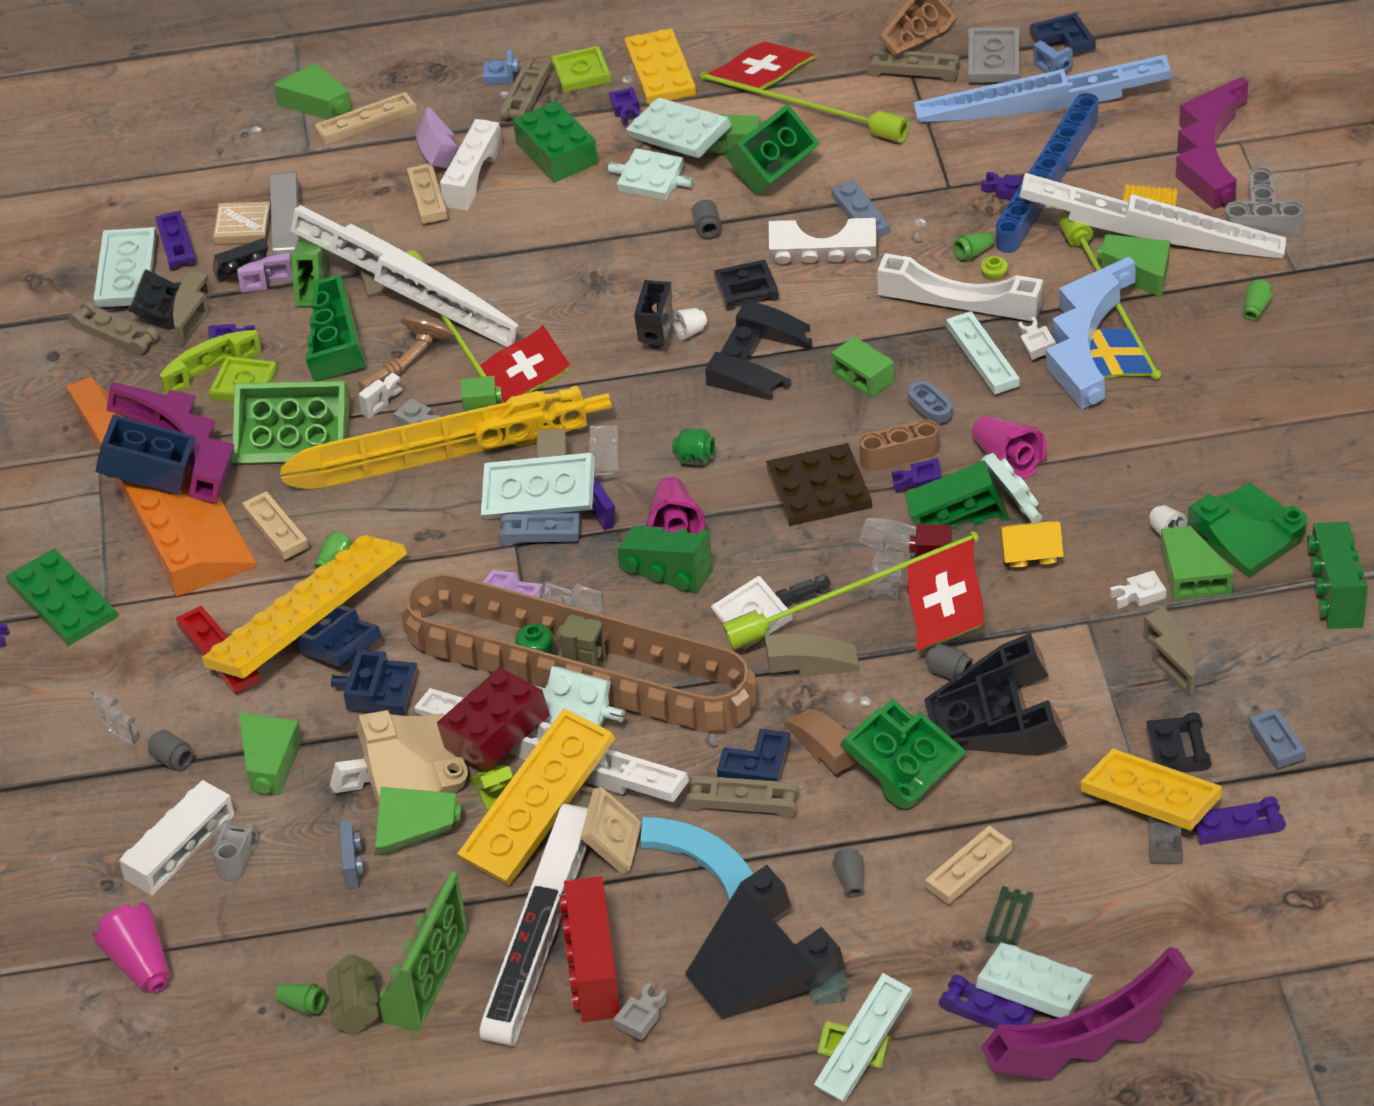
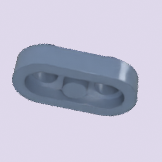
[908,381,953,423]

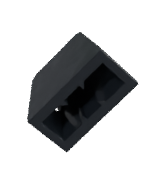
[634,280,672,349]

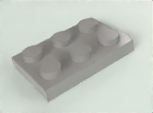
[968,27,1019,83]

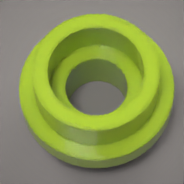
[981,256,1008,281]

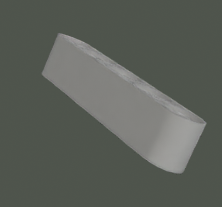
[270,172,301,257]

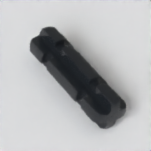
[775,574,831,606]

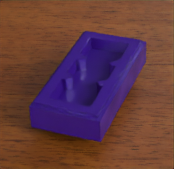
[588,476,615,530]

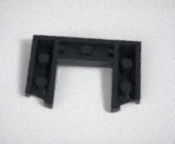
[705,299,812,400]

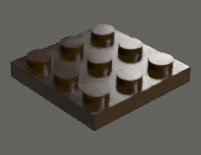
[766,443,872,526]

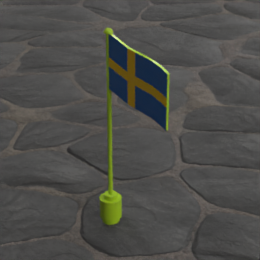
[1051,210,1161,380]

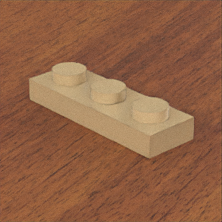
[407,164,447,224]
[242,491,309,560]
[925,826,1013,905]

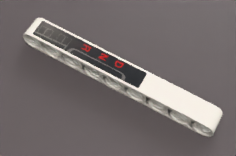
[480,803,588,1046]

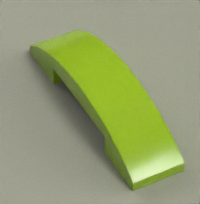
[159,330,262,395]

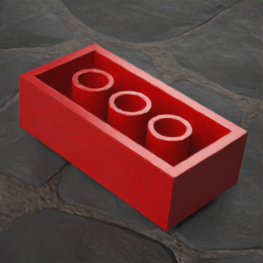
[559,876,620,1023]

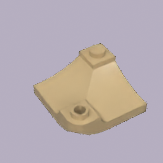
[356,710,468,806]

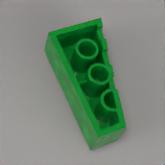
[305,274,366,382]
[1307,522,1368,629]

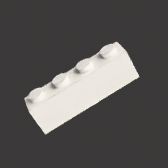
[119,780,235,896]

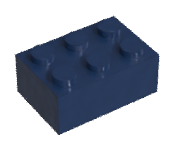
[95,414,196,494]

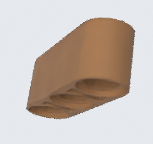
[859,419,939,470]

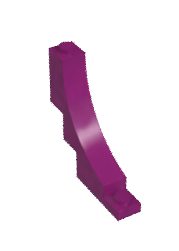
[1176,77,1248,210]

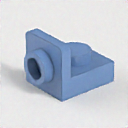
[1033,40,1073,73]
[483,49,519,85]

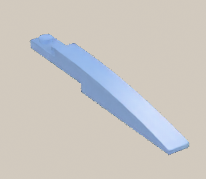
[913,55,1172,122]

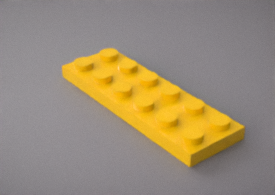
[457,708,616,886]

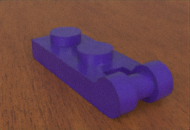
[155,211,196,270]
[1194,796,1286,845]
[938,975,1036,1029]

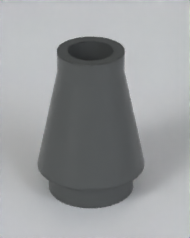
[832,848,864,898]

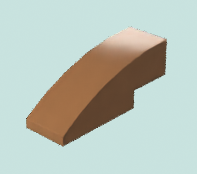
[785,708,858,774]

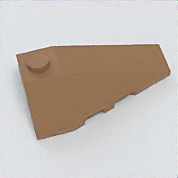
[878,0,957,55]

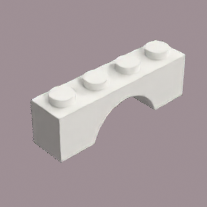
[440,119,503,211]
[769,218,877,264]

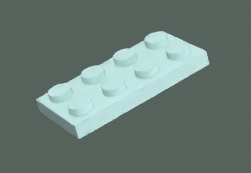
[626,97,732,158]
[93,227,157,307]
[481,453,595,520]

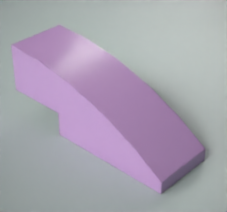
[416,107,458,168]

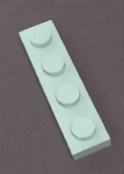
[946,311,1020,395]
[814,973,912,1104]

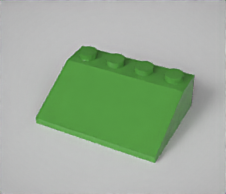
[232,381,350,465]
[377,871,468,1032]

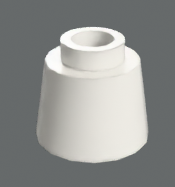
[672,308,707,340]
[1149,505,1187,536]

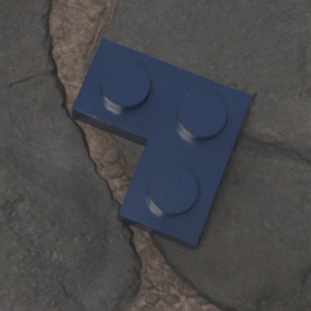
[1029,13,1096,55]
[717,729,790,782]

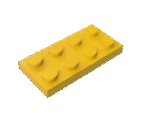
[624,29,696,105]
[1080,748,1222,831]

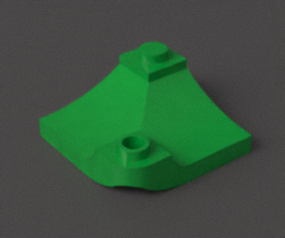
[1187,482,1308,578]
[840,698,967,809]

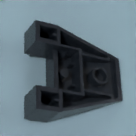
[924,633,1067,755]
[685,865,846,1020]

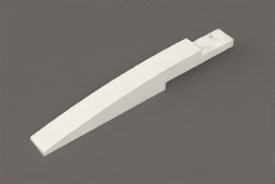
[1019,173,1286,258]
[290,205,518,347]
[414,688,689,802]

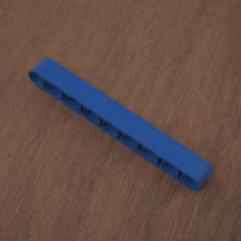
[996,93,1098,253]

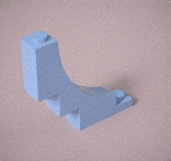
[1046,256,1135,409]

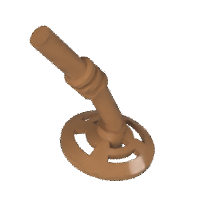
[358,317,454,391]

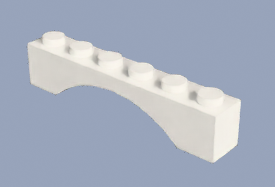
[877,253,1043,321]

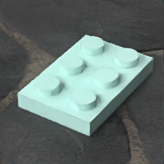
[976,942,1092,1018]

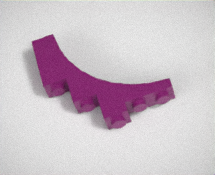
[106,382,235,503]
[980,947,1194,1081]

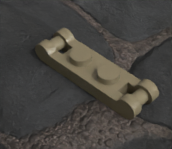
[866,49,960,82]
[500,59,552,121]
[68,300,160,355]
[684,776,799,818]

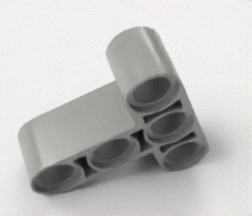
[1224,167,1304,237]

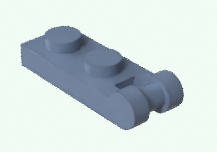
[498,513,580,546]

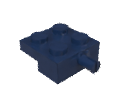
[296,605,382,667]
[331,650,418,715]

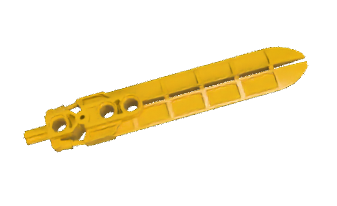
[280,386,612,489]

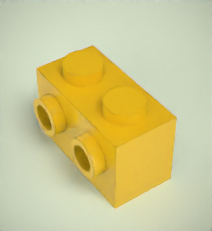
[999,520,1064,567]

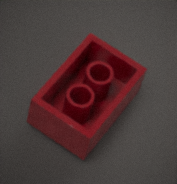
[436,667,550,771]

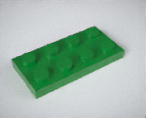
[6,548,117,646]

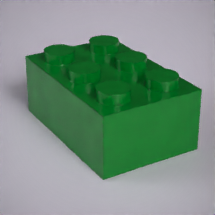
[513,101,598,183]
[724,104,820,196]

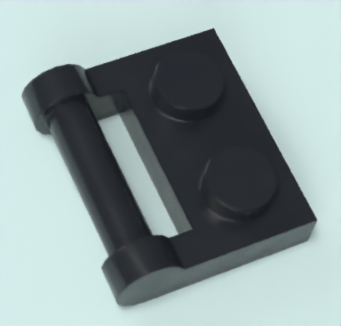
[212,238,269,281]
[714,259,779,310]
[128,269,181,329]
[1146,712,1212,773]

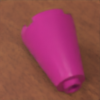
[972,415,1047,480]
[647,477,705,534]
[92,902,170,993]

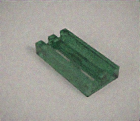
[985,886,1034,947]

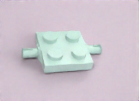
[608,148,694,200]
[981,452,1042,523]
[536,666,625,726]

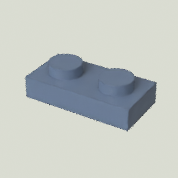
[1249,709,1306,769]
[339,820,364,889]

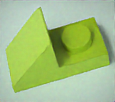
[468,766,513,810]

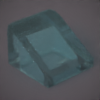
[809,969,848,1004]

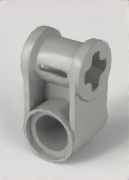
[213,821,258,881]

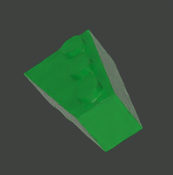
[904,460,1010,530]
[617,526,713,594]

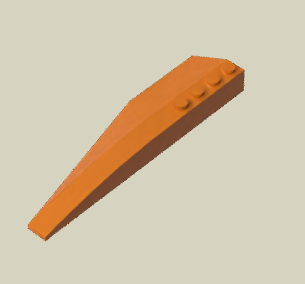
[66,377,257,597]

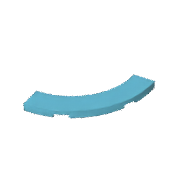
[641,817,753,901]

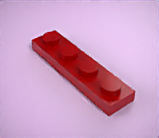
[176,605,261,694]

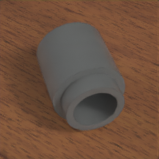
[691,200,721,238]
[925,643,973,679]
[148,730,194,770]

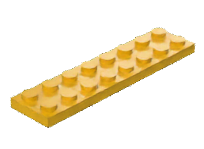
[201,535,407,679]

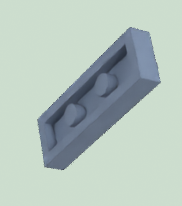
[831,180,891,238]

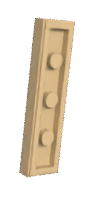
[314,92,417,145]

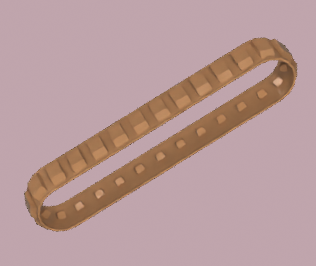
[401,574,756,733]

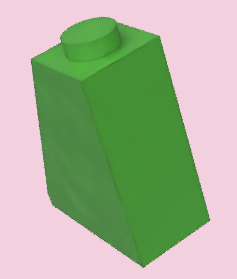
[274,63,352,120]
[1097,234,1170,297]
[291,237,329,307]
[1160,526,1234,600]
[239,713,302,795]
[374,787,461,855]

